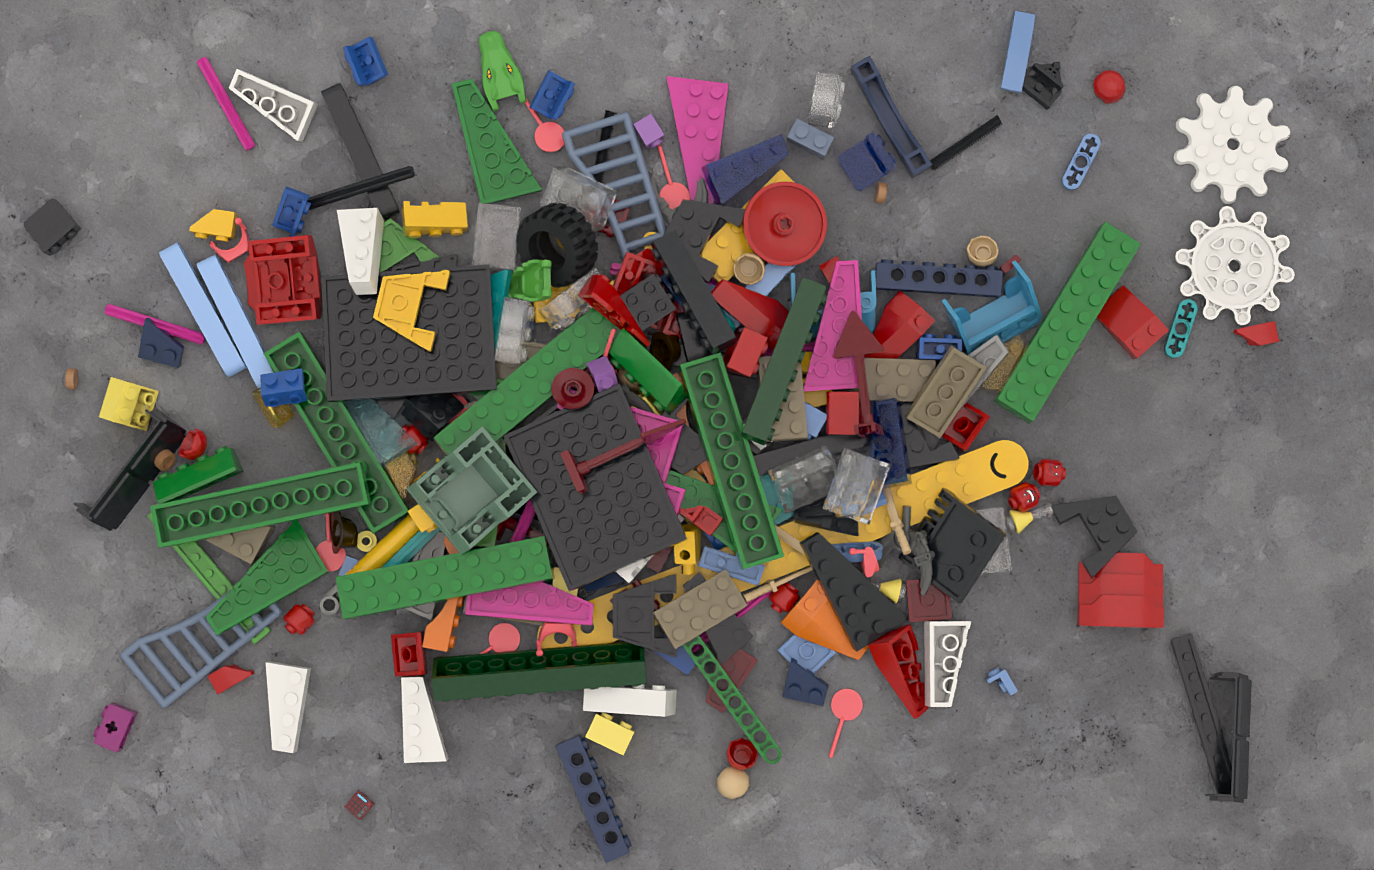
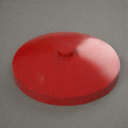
[742,181,827,266]

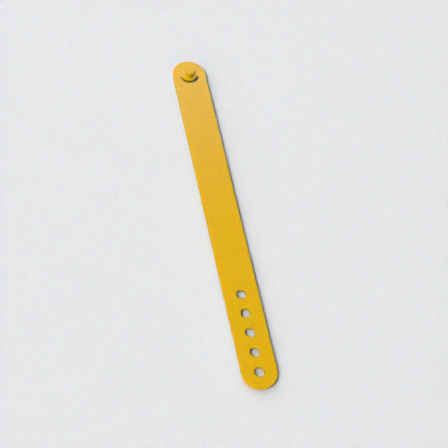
[537,440,1028,649]

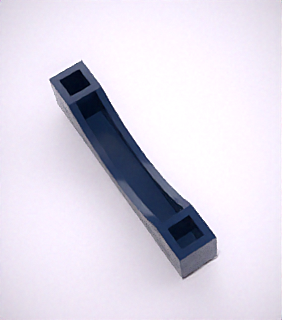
[850,56,932,178]

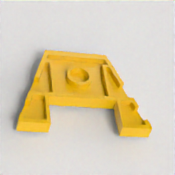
[373,270,451,352]

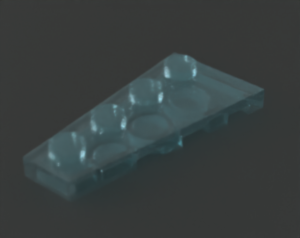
[344,399,418,466]

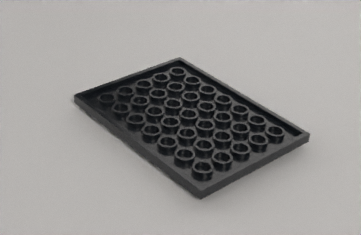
[321,264,497,402]
[503,384,688,591]

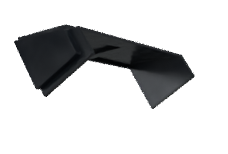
[74,409,187,531]
[1205,672,1252,803]

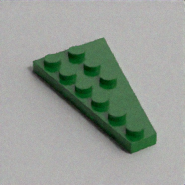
[452,79,542,206]
[663,470,783,552]
[206,520,328,636]

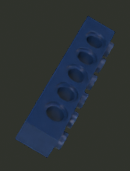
[875,259,1003,298]
[556,734,632,863]

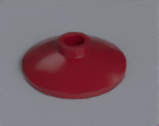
[552,368,594,409]

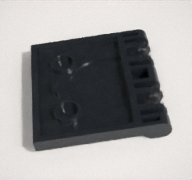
[899,488,1007,604]

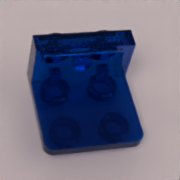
[838,132,896,191]

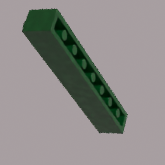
[740,277,828,445]

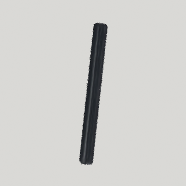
[308,166,415,210]

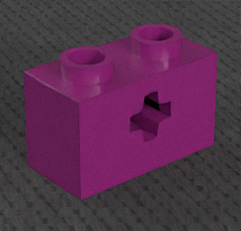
[93,702,138,753]

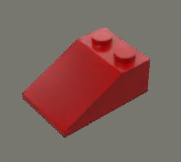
[1096,285,1169,360]
[723,327,768,377]

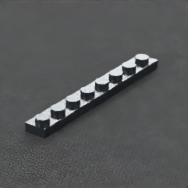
[1170,633,1232,802]

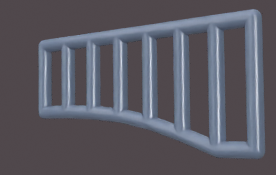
[562,112,666,259]
[120,590,282,708]

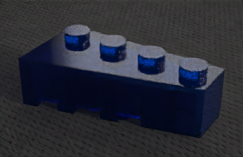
[701,134,790,205]
[866,398,912,491]

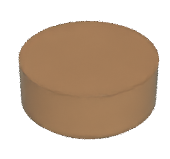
[874,182,887,204]
[65,368,78,390]
[154,449,176,471]

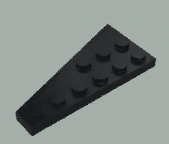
[799,532,908,651]

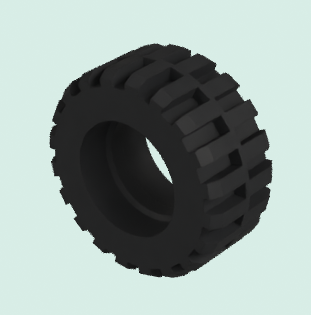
[516,203,598,288]

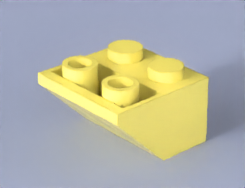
[99,377,159,431]

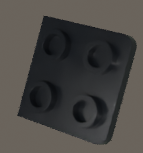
[23,198,82,256]
[620,271,676,331]
[401,394,464,442]

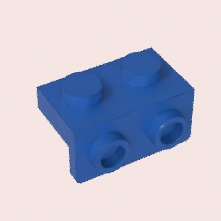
[343,37,388,86]
[529,71,575,120]
[272,186,311,237]
[260,368,307,407]

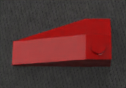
[577,274,650,347]
[711,279,789,351]
[864,290,935,359]
[868,624,928,719]

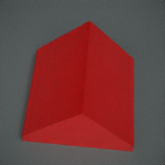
[827,391,862,435]
[941,403,990,452]
[391,631,428,677]

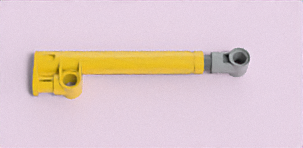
[320,458,440,615]

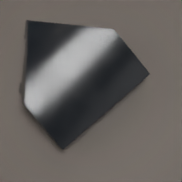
[1022,62,1064,110]

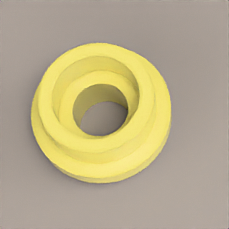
[357,531,377,552]

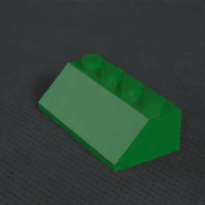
[609,328,687,414]
[153,446,244,504]

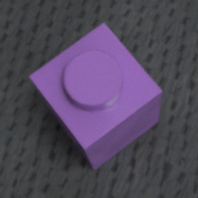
[633,114,664,149]
[586,356,618,393]

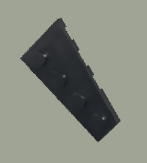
[683,572,754,664]

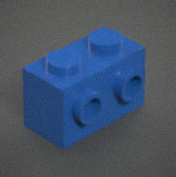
[917,334,962,361]

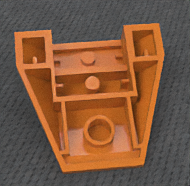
[780,579,869,660]

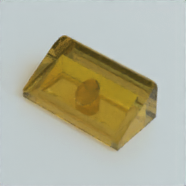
[251,387,294,428]

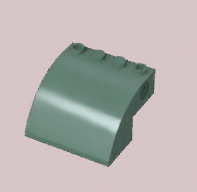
[406,426,537,555]

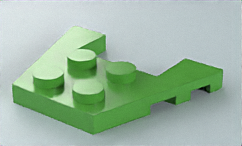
[379,218,440,272]

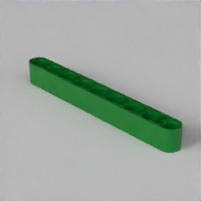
[683,635,782,764]

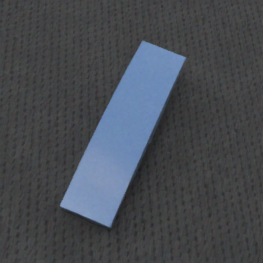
[1000,11,1036,94]

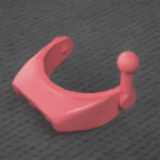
[209,218,249,263]
[849,547,879,578]
[536,622,577,657]

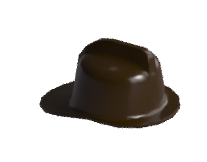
[649,331,681,372]
[329,511,358,554]

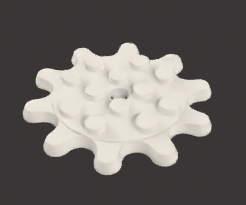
[1173,86,1290,204]
[1175,206,1295,325]

